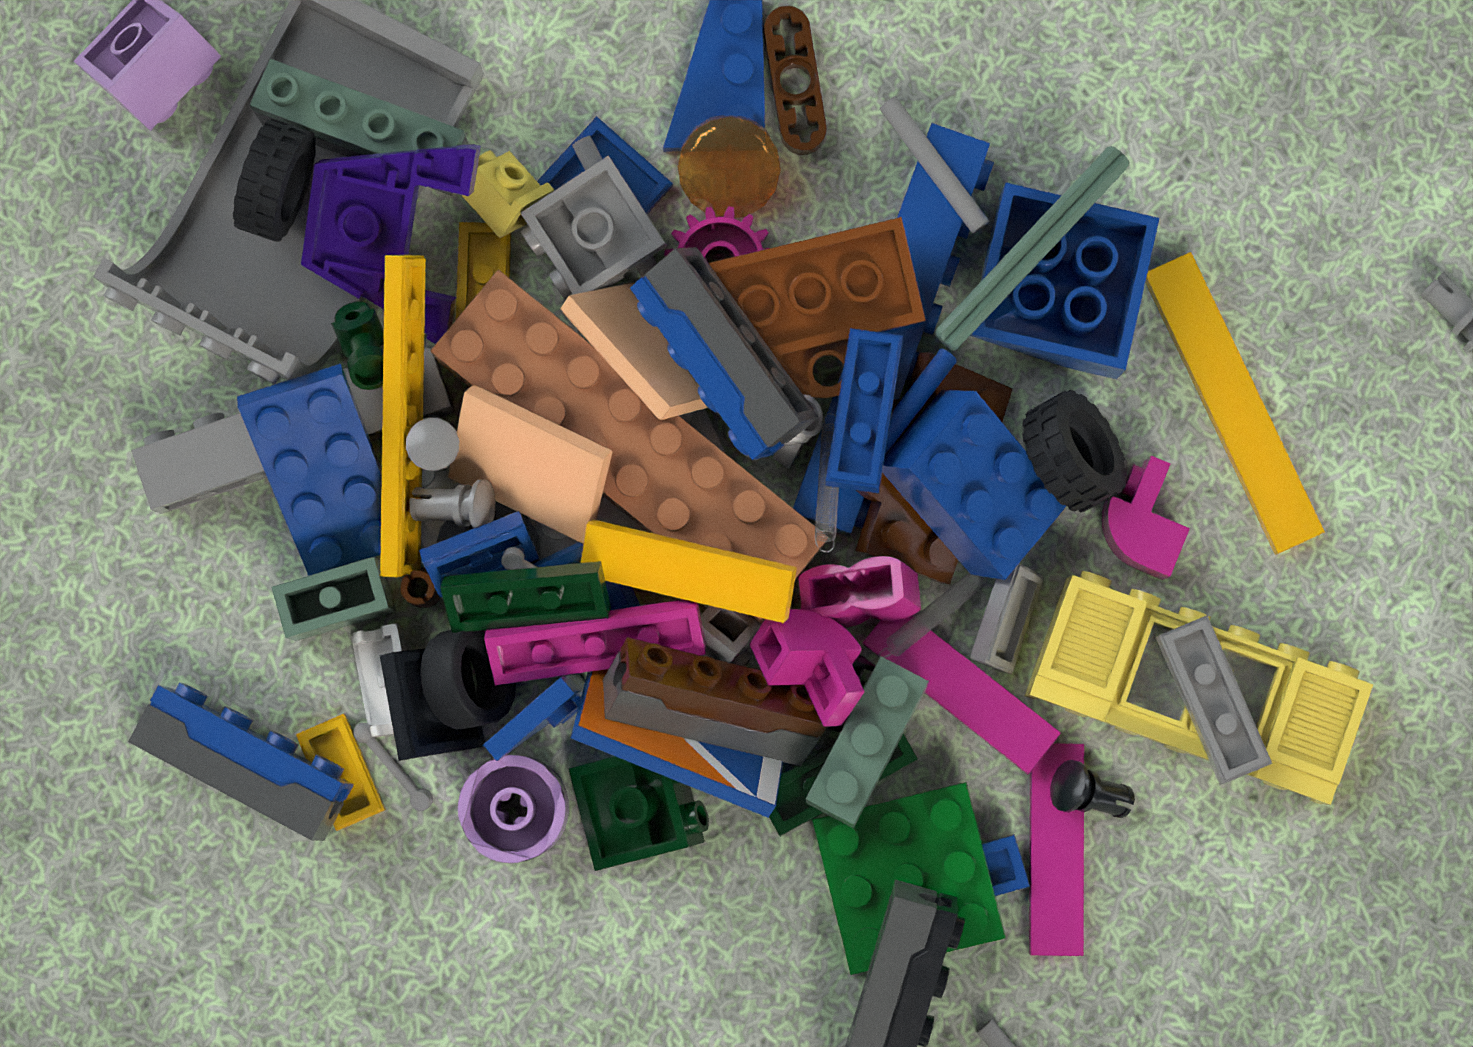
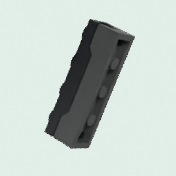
[845,879,965,1047]

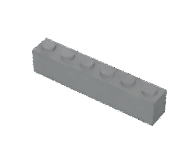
[131,347,456,514]

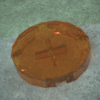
[677,115,781,218]

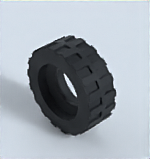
[233,118,316,242]
[1022,390,1127,513]

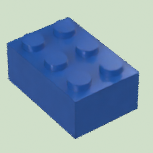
[882,390,1066,580]

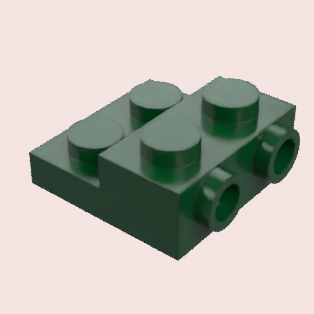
[569,756,709,871]

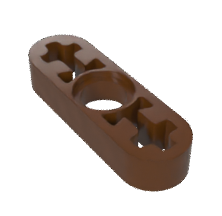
[764,6,827,155]

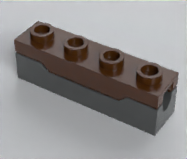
[603,637,828,766]

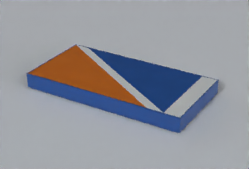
[570,669,783,818]

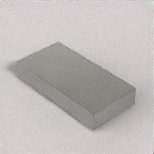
[970,563,1044,674]

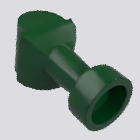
[331,301,384,390]

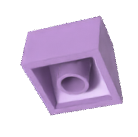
[73,0,222,131]

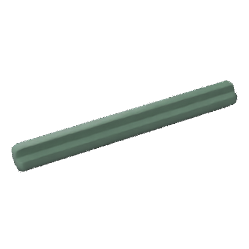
[935,146,1130,351]

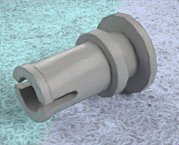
[1420,272,1473,353]
[406,418,460,471]
[410,479,496,529]

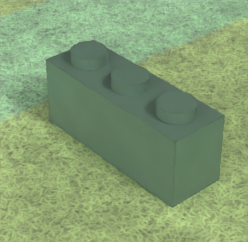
[806,657,929,829]

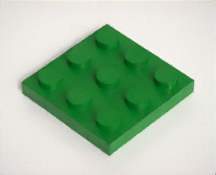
[812,782,1006,975]

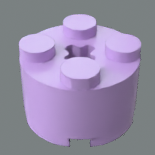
[458,755,569,863]

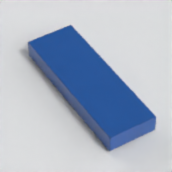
[825,328,903,493]

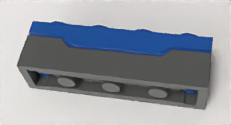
[630,247,819,460]
[128,682,354,841]

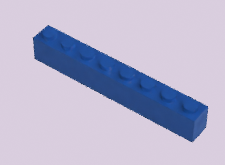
[793,123,994,538]

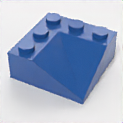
[970,183,1160,379]

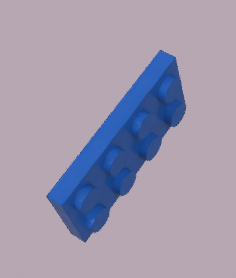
[237,364,382,576]

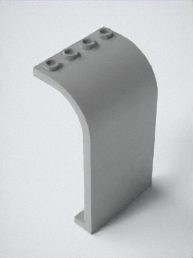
[93,0,484,384]

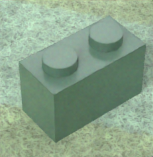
[271,557,397,641]

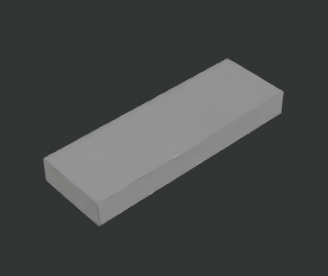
[1156,615,1272,785]

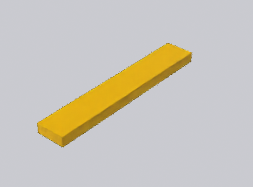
[1145,252,1325,555]
[380,255,426,578]

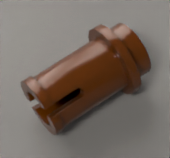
[401,567,442,608]

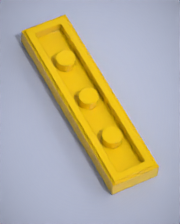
[581,519,797,623]

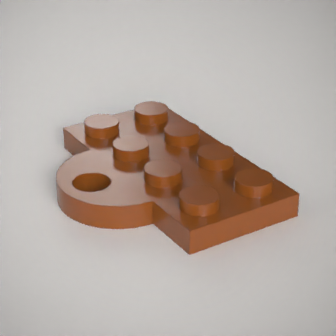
[708,217,926,398]

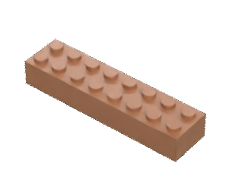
[430,270,829,624]

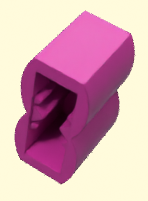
[799,556,921,628]

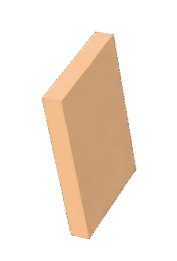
[560,282,708,420]
[448,385,613,544]

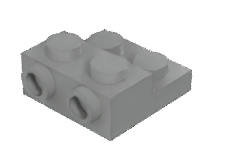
[521,155,667,301]

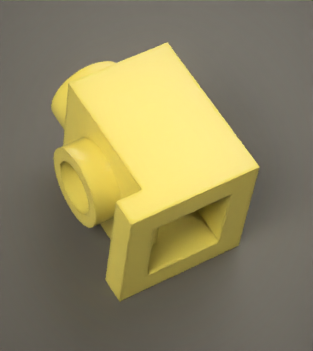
[461,150,554,238]

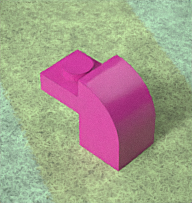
[1101,456,1190,580]
[750,609,865,726]

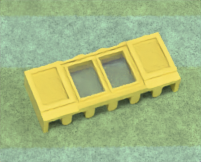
[1024,571,1373,805]

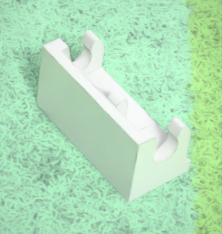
[351,623,407,738]

